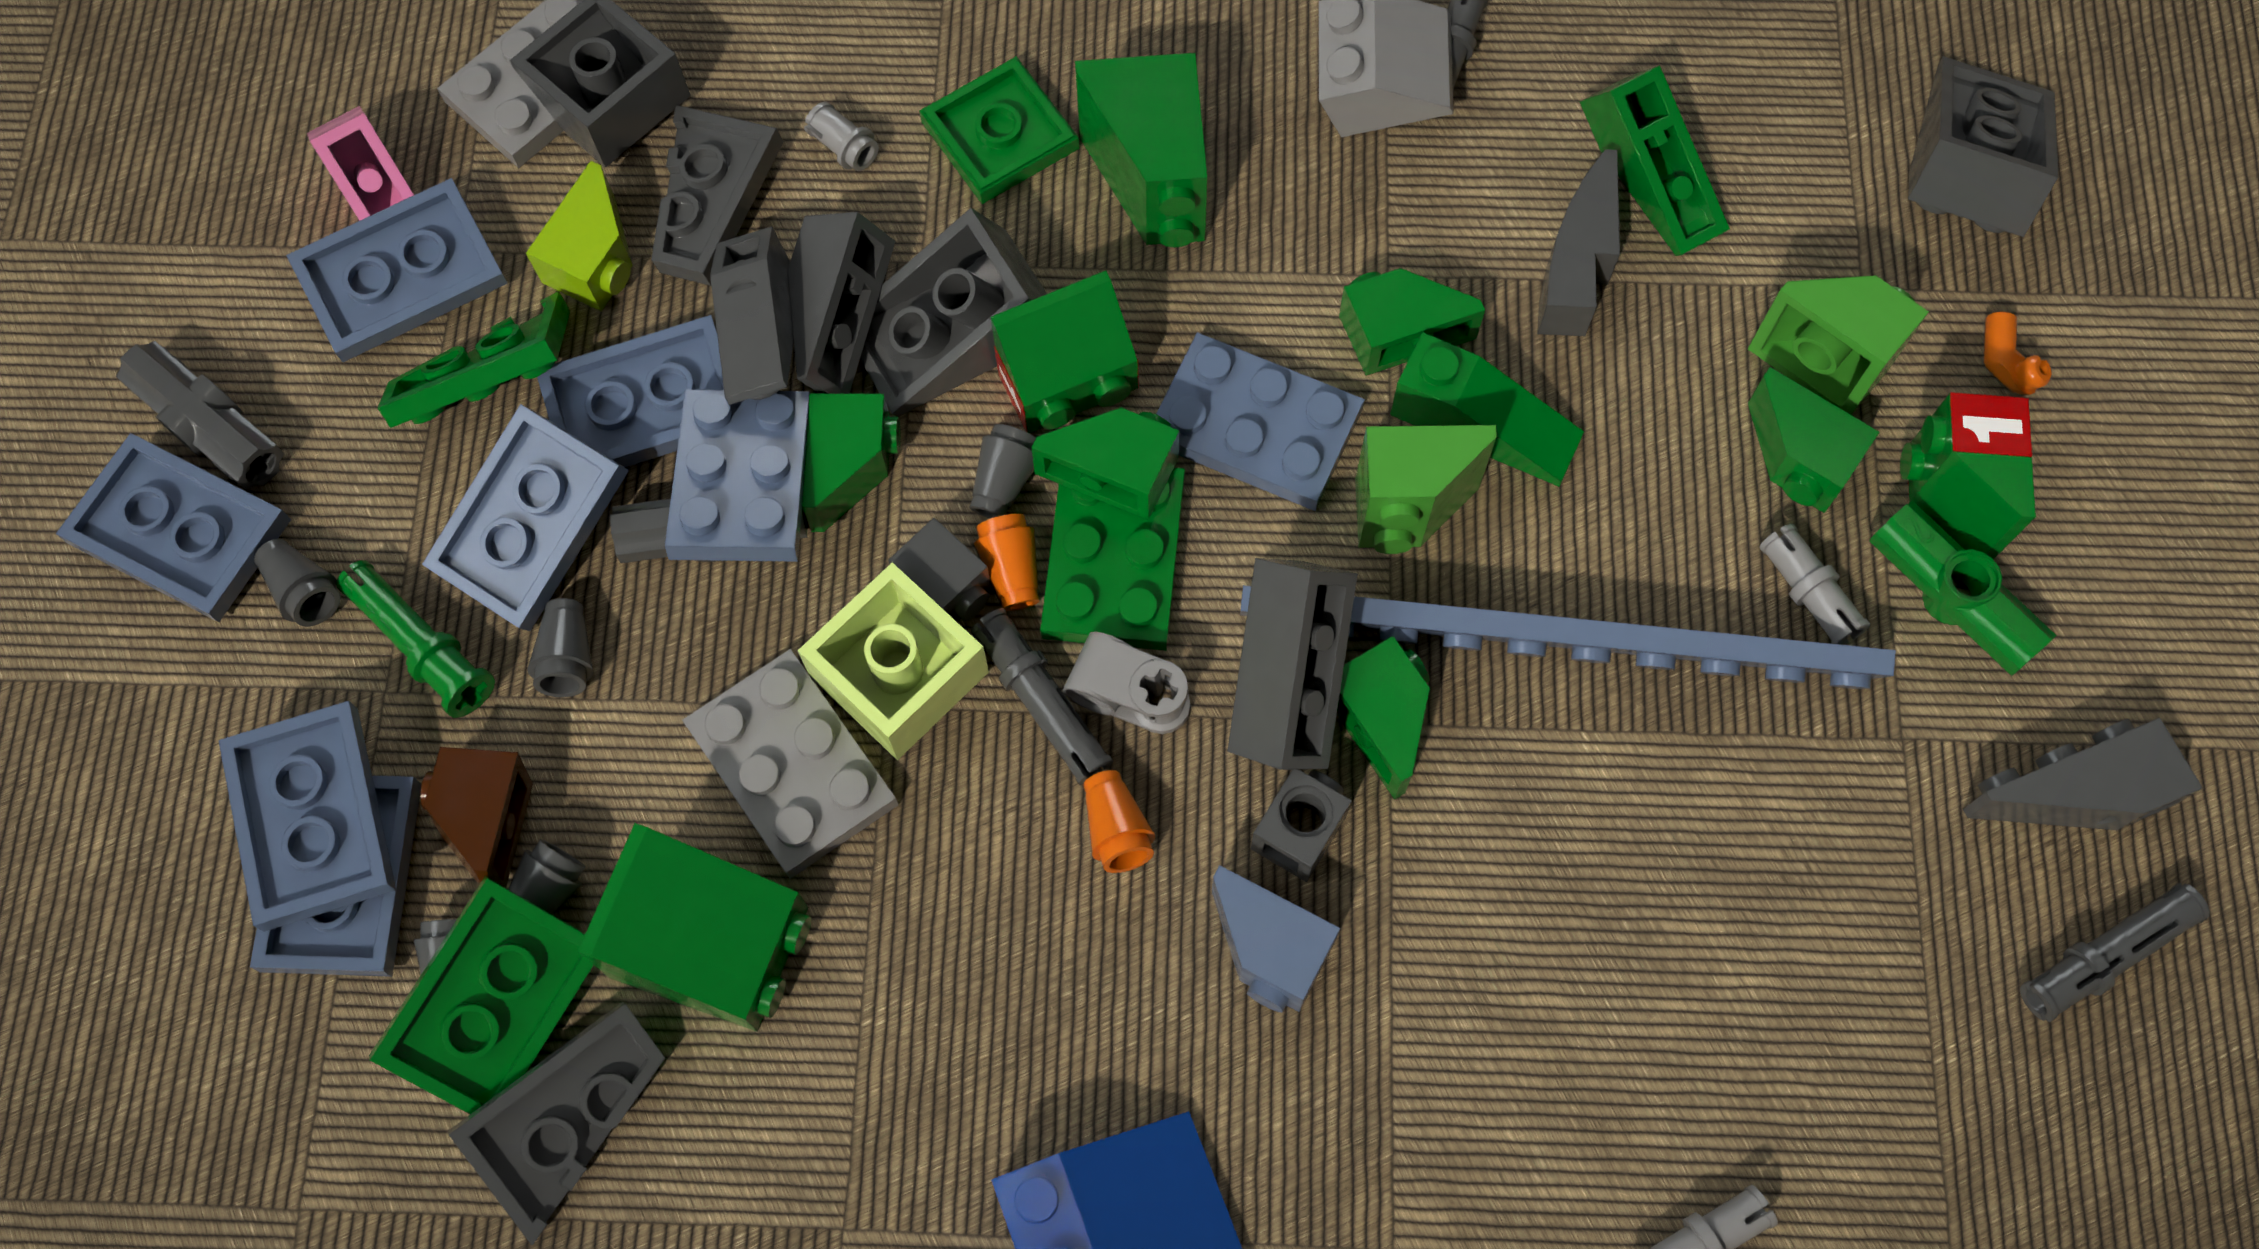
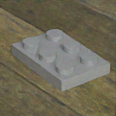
[437,0,583,168]
[682,649,899,879]

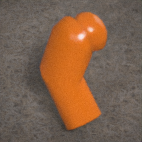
[1983,312,2052,395]

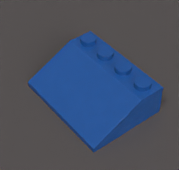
[991,1111,1242,1249]

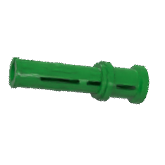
[336,560,495,718]

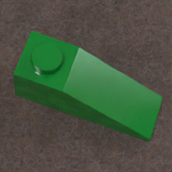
[1579,65,1730,256]
[1390,332,1584,487]

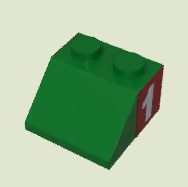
[990,270,1139,433]
[1900,392,2036,560]

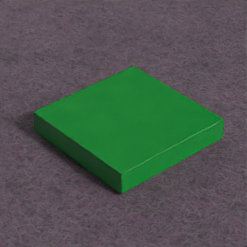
[919,56,1079,204]

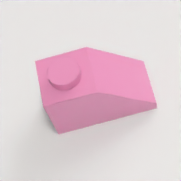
[307,106,414,221]

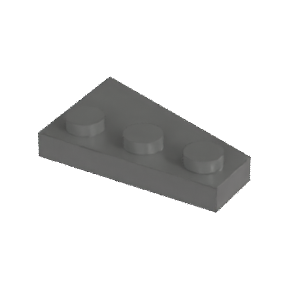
[651,105,783,286]
[448,1002,665,1245]

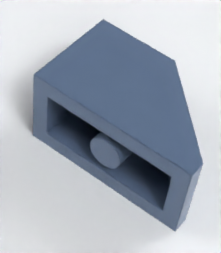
[1212,865,1340,1013]

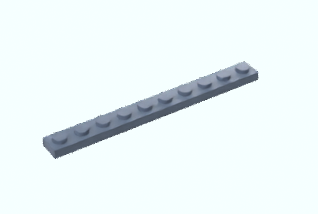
[1240,585,1896,689]

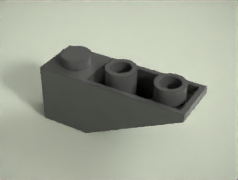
[710,226,794,405]
[1963,718,2203,830]

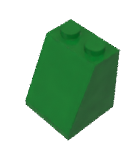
[1075,53,1208,248]
[577,823,811,1032]

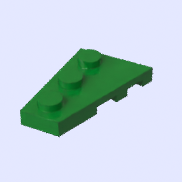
[377,291,570,428]

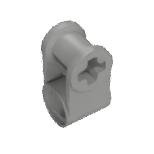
[1062,632,1191,734]

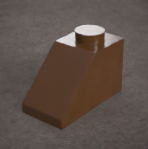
[420,747,533,888]

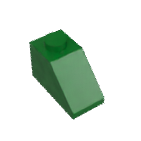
[1339,268,1485,376]
[1748,367,1880,513]
[802,394,901,532]
[1031,407,1180,520]
[1336,636,1430,800]

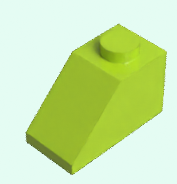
[526,161,633,312]

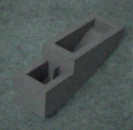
[1537,149,1620,336]

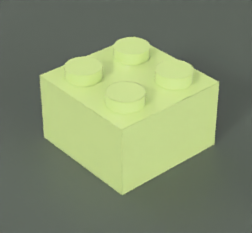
[797,562,989,760]

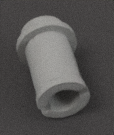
[804,101,879,171]

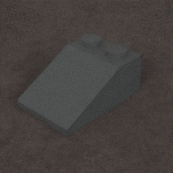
[1908,56,2058,237]
[860,208,1047,417]

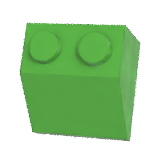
[1748,275,1929,415]
[1355,425,1497,554]

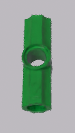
[1869,501,2057,676]

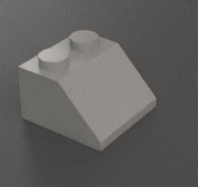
[1319,0,1453,137]

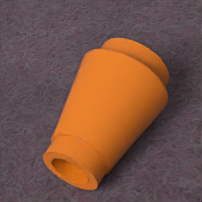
[974,514,1040,611]
[1083,770,1155,873]

